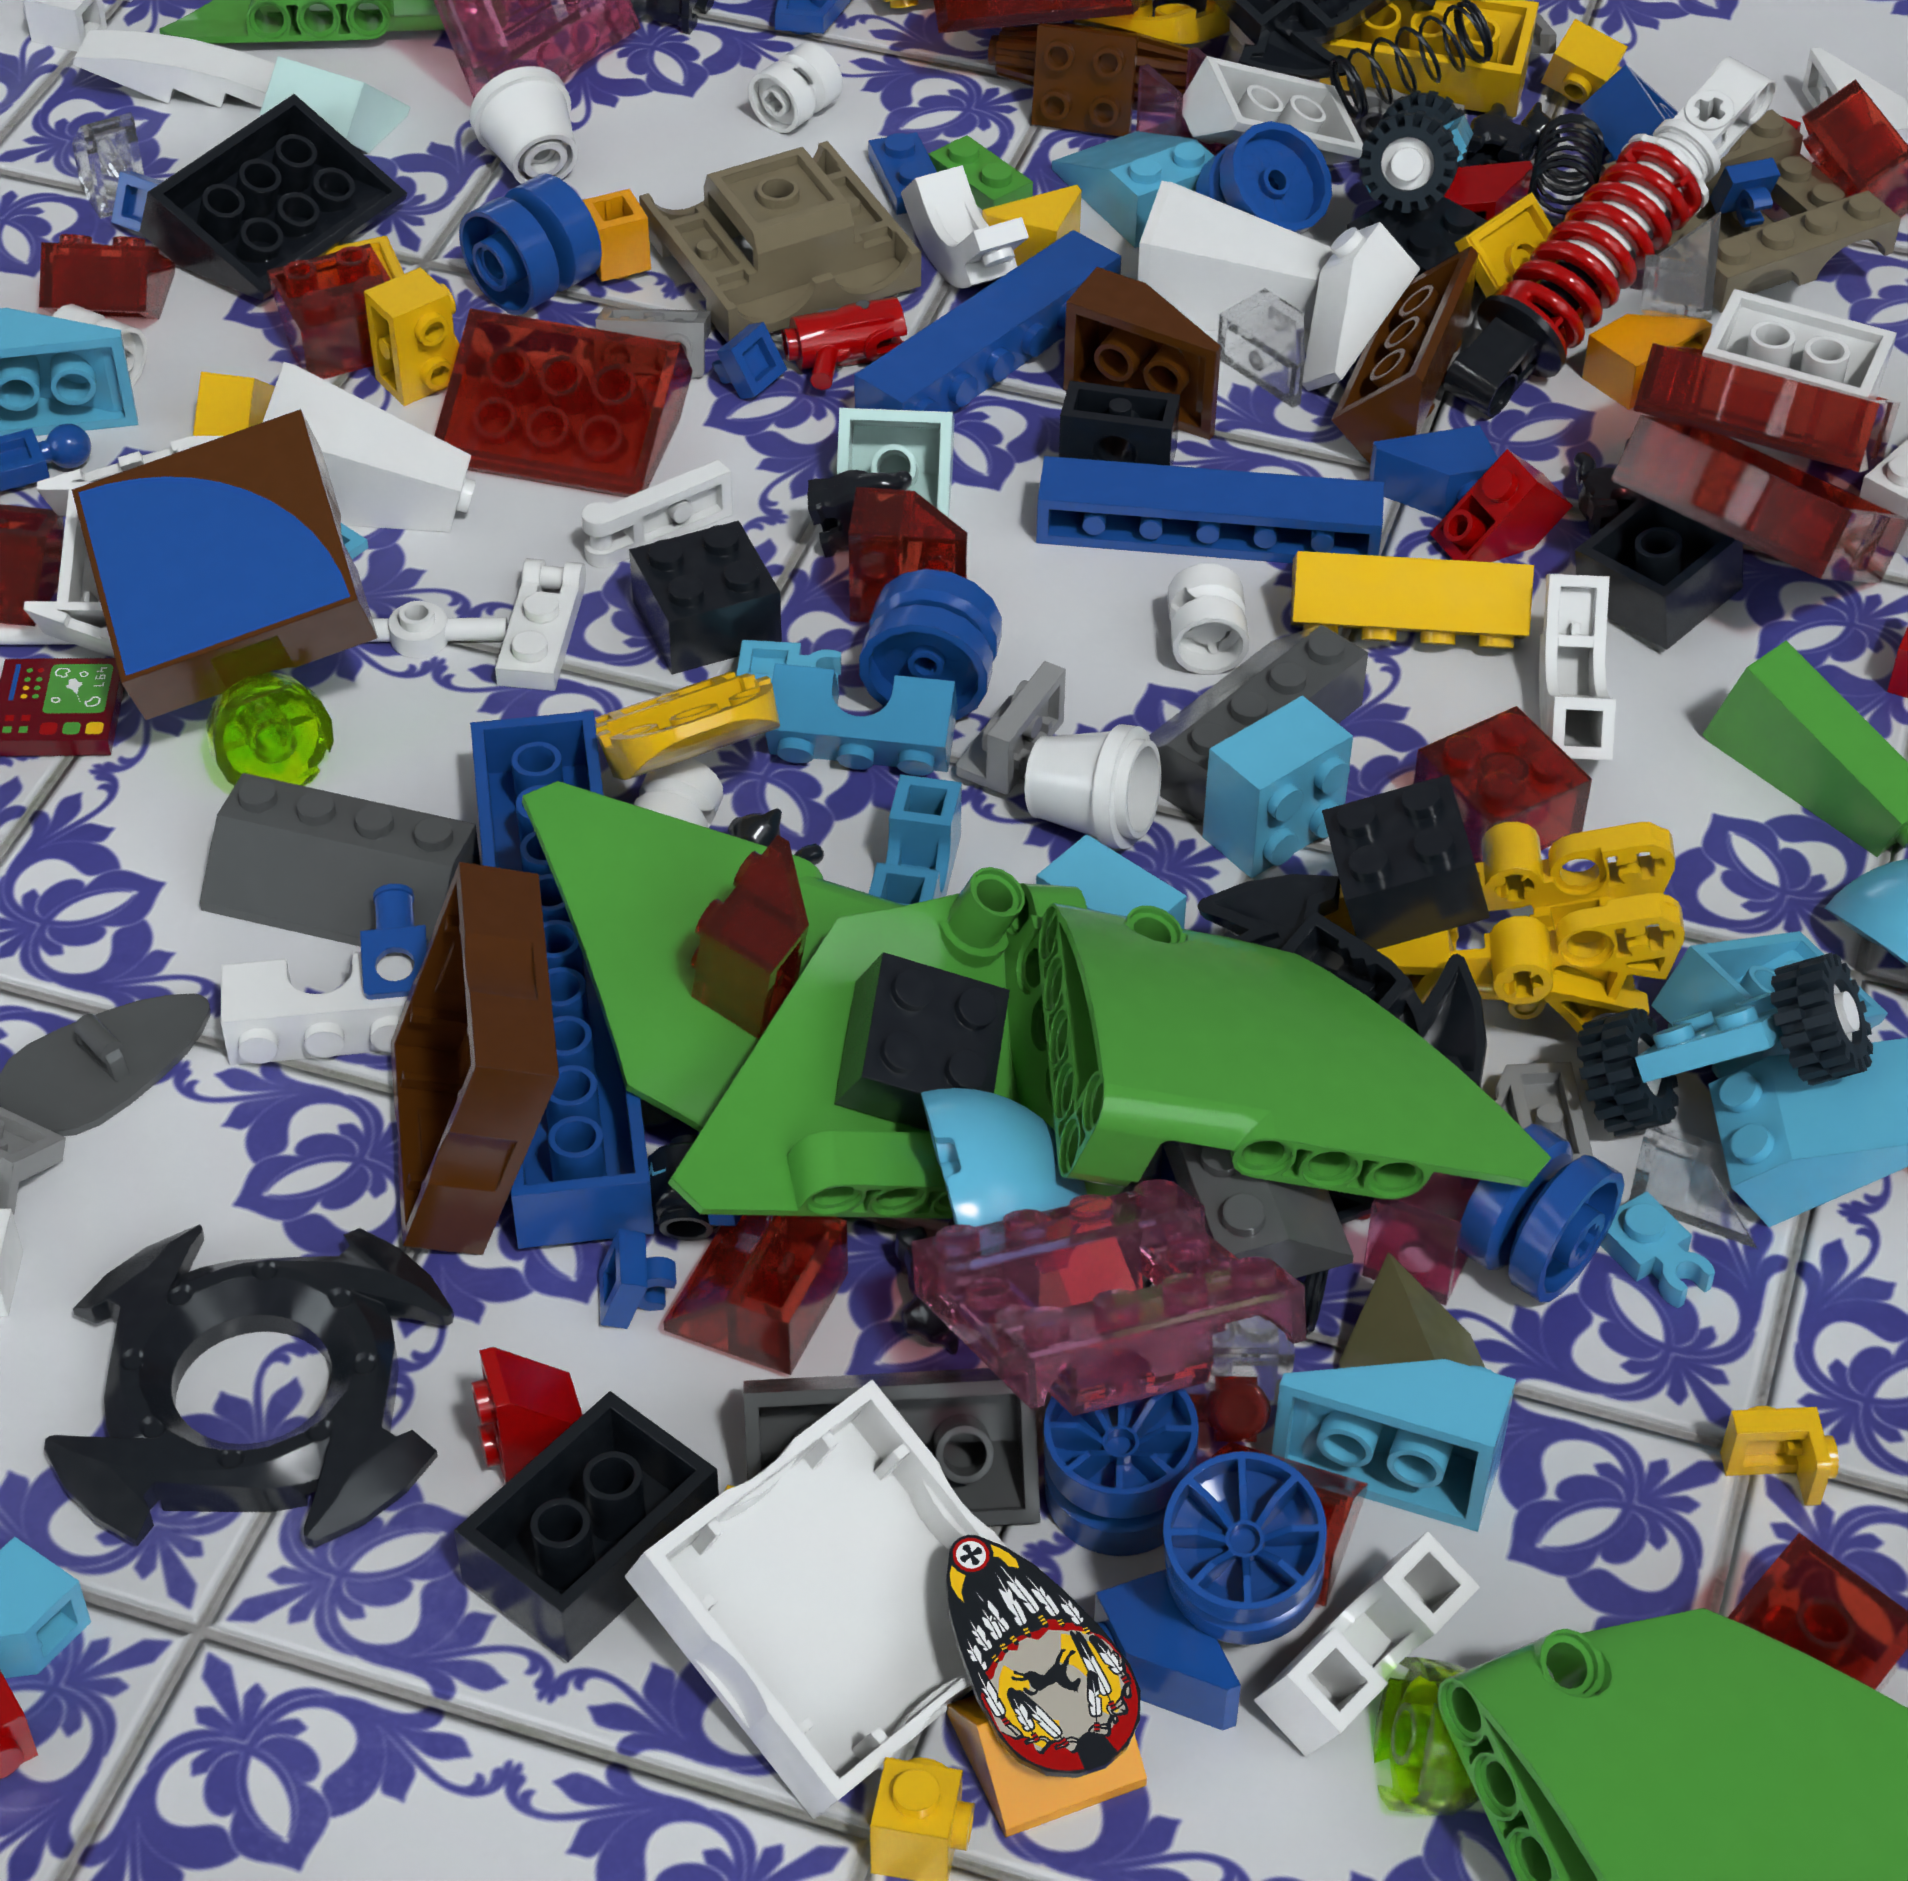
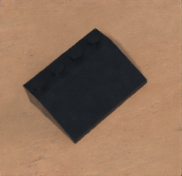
[139,94,407,301]

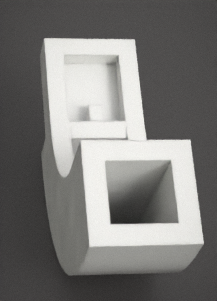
[901,165,1029,289]
[1539,574,1616,760]

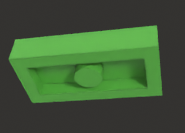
[928,135,1033,210]

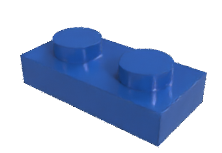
[868,132,937,215]

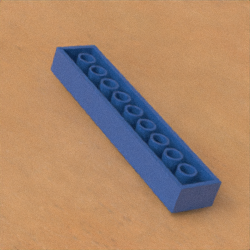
[470,711,655,1249]

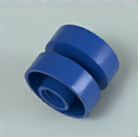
[459,173,602,315]
[1044,1360,1199,1556]
[1163,1451,1327,1645]

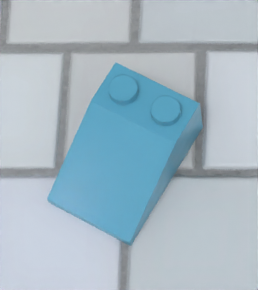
[1052,131,1214,248]
[0,308,138,436]
[1651,931,1888,1079]
[1708,1038,1908,1227]
[1271,1359,1516,1532]

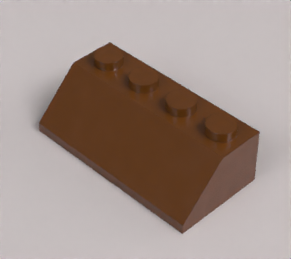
[1331,246,1478,465]

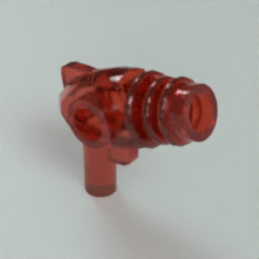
[1188,1376,1271,1442]

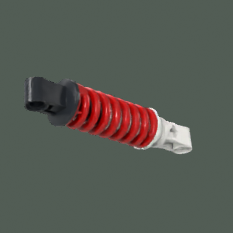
[1444,56,1777,417]

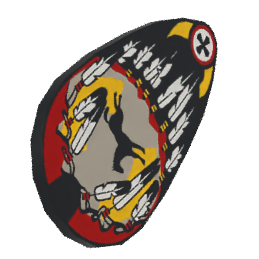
[946,1535,1141,1778]

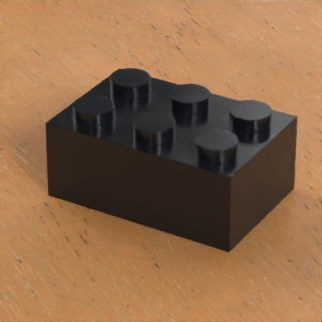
[454,1391,719,1662]

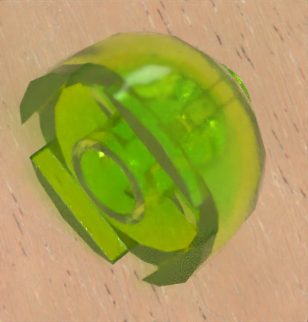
[206,671,334,786]
[1373,1657,1479,1816]

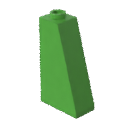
[1702,640,1908,857]

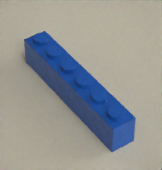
[854,230,1121,412]
[1036,456,1385,564]

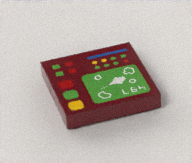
[0,658,124,756]

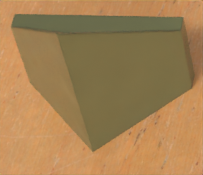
[1338,1252,1485,1368]

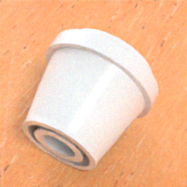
[469,66,578,184]
[1024,724,1161,849]

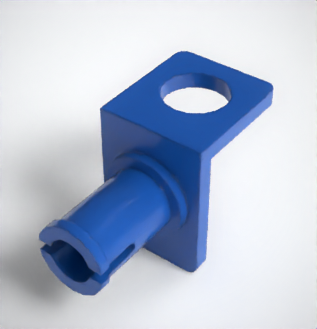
[360,884,429,1000]

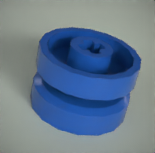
[1196,121,1332,234]
[859,569,1002,720]
[1457,1124,1625,1302]

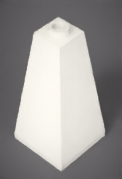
[1138,181,1334,331]
[262,362,476,532]

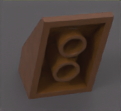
[1063,267,1221,440]

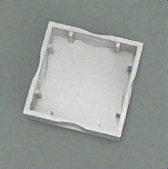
[624,1379,1006,1820]

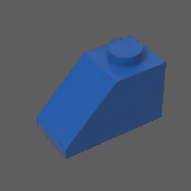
[1369,425,1498,519]
[1094,1569,1241,1731]

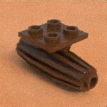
[988,23,1200,137]

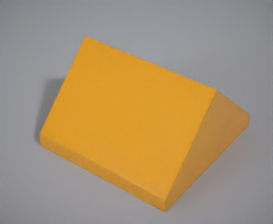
[946,1695,1147,1838]

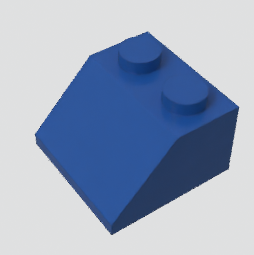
[1580,64,1679,163]

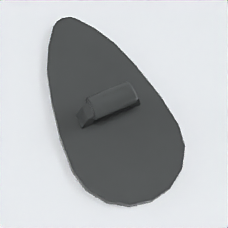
[0,993,211,1136]

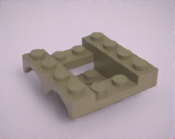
[1600,109,1901,313]
[639,141,921,342]

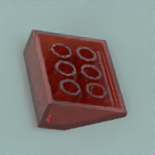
[434,308,693,497]

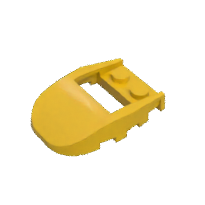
[1072,0,1230,44]
[595,672,780,780]

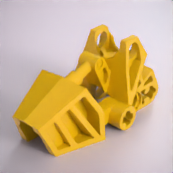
[1324,821,1685,1034]

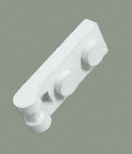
[582,459,733,568]
[495,558,586,691]

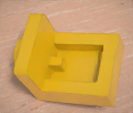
[1720,1406,1839,1506]

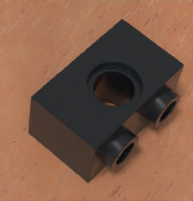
[1059,381,1180,466]

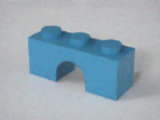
[765,663,958,776]
[869,774,962,905]

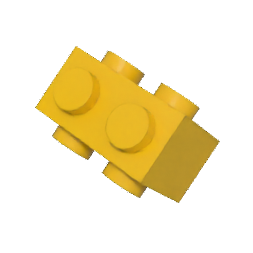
[364,267,461,406]

